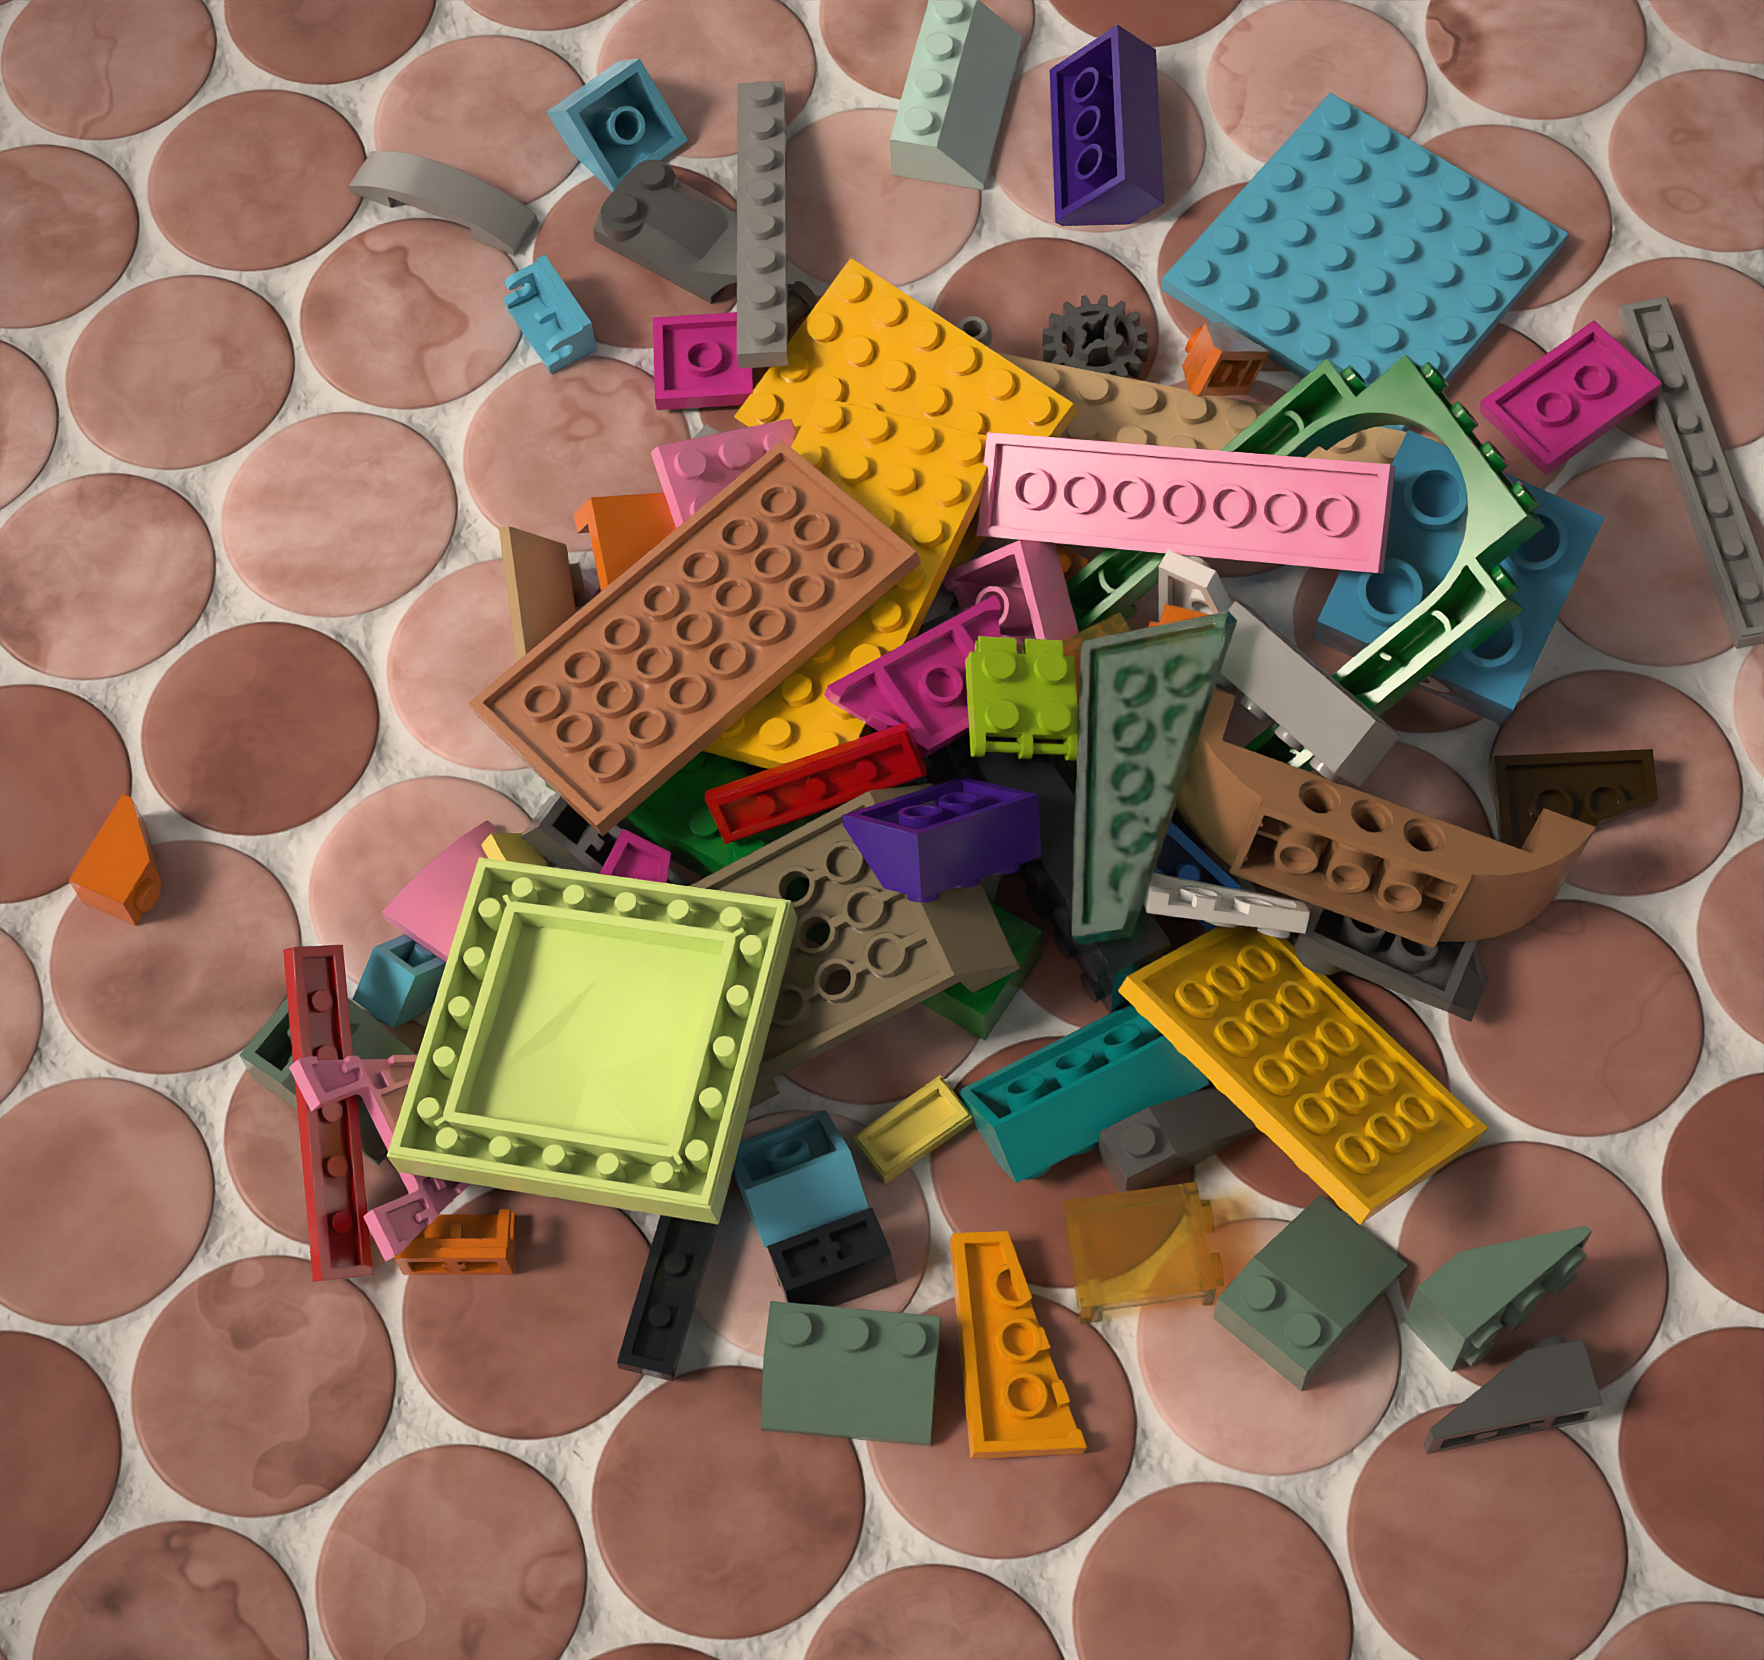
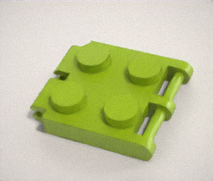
[965,636,1080,761]

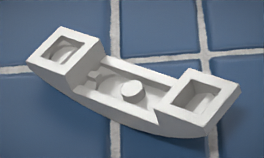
[348,151,537,256]

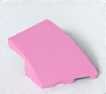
[382,820,497,962]

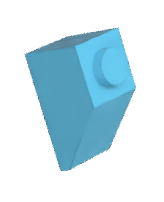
[352,934,446,1028]

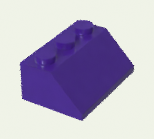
[842,776,1041,902]

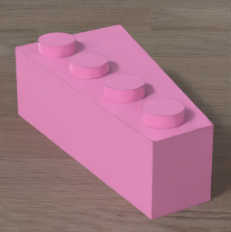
[942,540,1104,756]

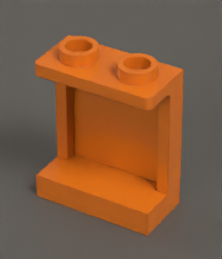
[574,492,676,591]

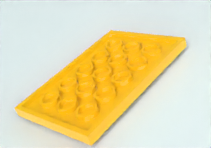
[734,258,1079,569]
[1118,925,1488,1225]

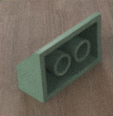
[761,1301,942,1446]

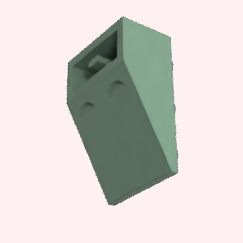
[239,998,416,1166]
[1404,1225,1592,1372]

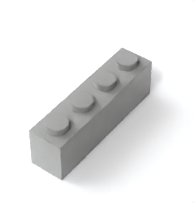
[1196,600,1401,787]

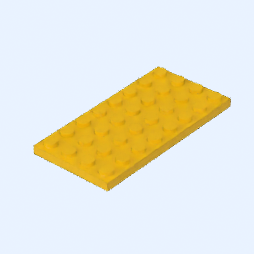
[703,396,988,779]

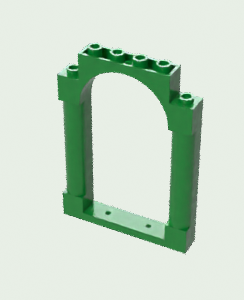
[1066,355,1545,772]

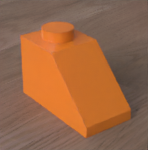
[68,794,162,926]

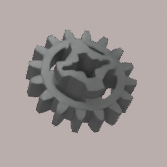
[1042,295,1148,378]

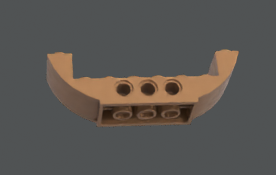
[1156,677,1595,948]

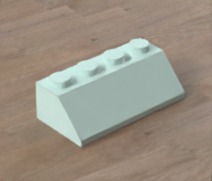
[890,0,1023,190]

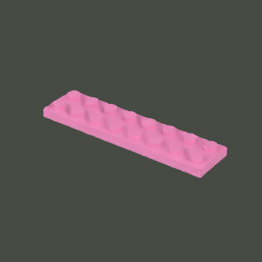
[977,432,1396,574]

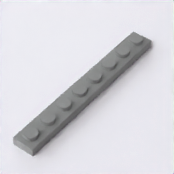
[737,81,788,368]

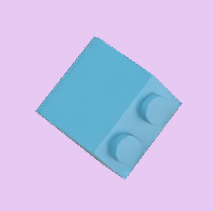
[546,59,688,192]
[733,1110,869,1248]

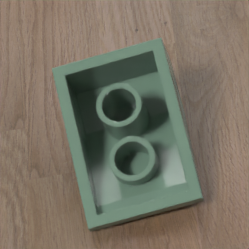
[1213,1195,1408,1391]

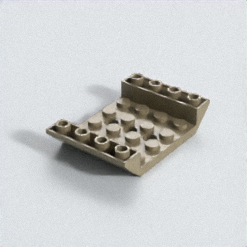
[690,783,1021,1110]

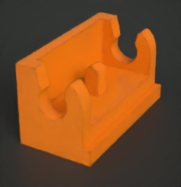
[394,1209,517,1275]

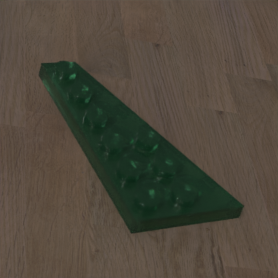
[1072,611,1237,945]

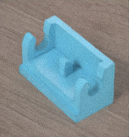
[503,254,597,374]

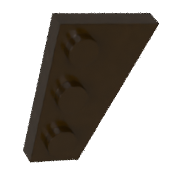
[1491,749,1658,849]

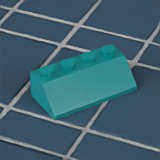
[957,1003,1209,1183]

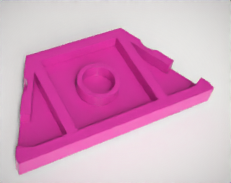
[824,595,1001,758]

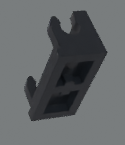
[767,1207,898,1307]

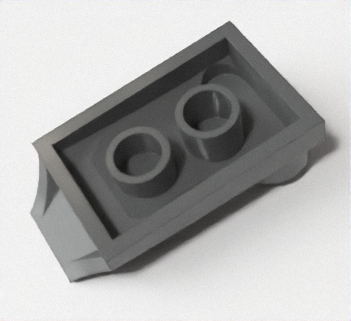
[593,160,737,304]
[1294,905,1489,1022]

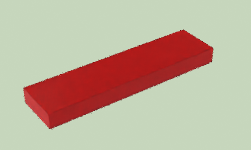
[705,722,927,844]

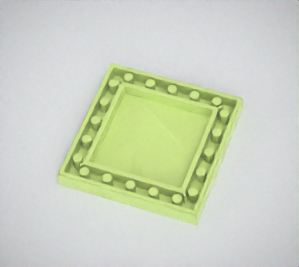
[387,857,798,1224]

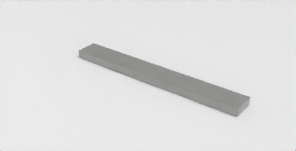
[1617,296,1764,649]

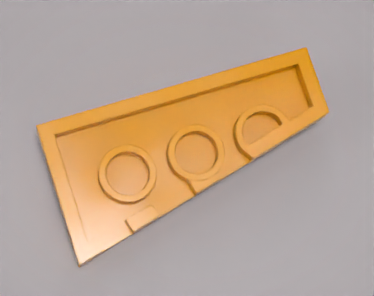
[949,1231,1087,1459]

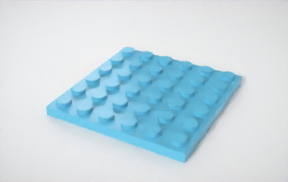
[1161,92,1568,432]

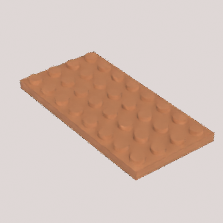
[469,440,920,836]

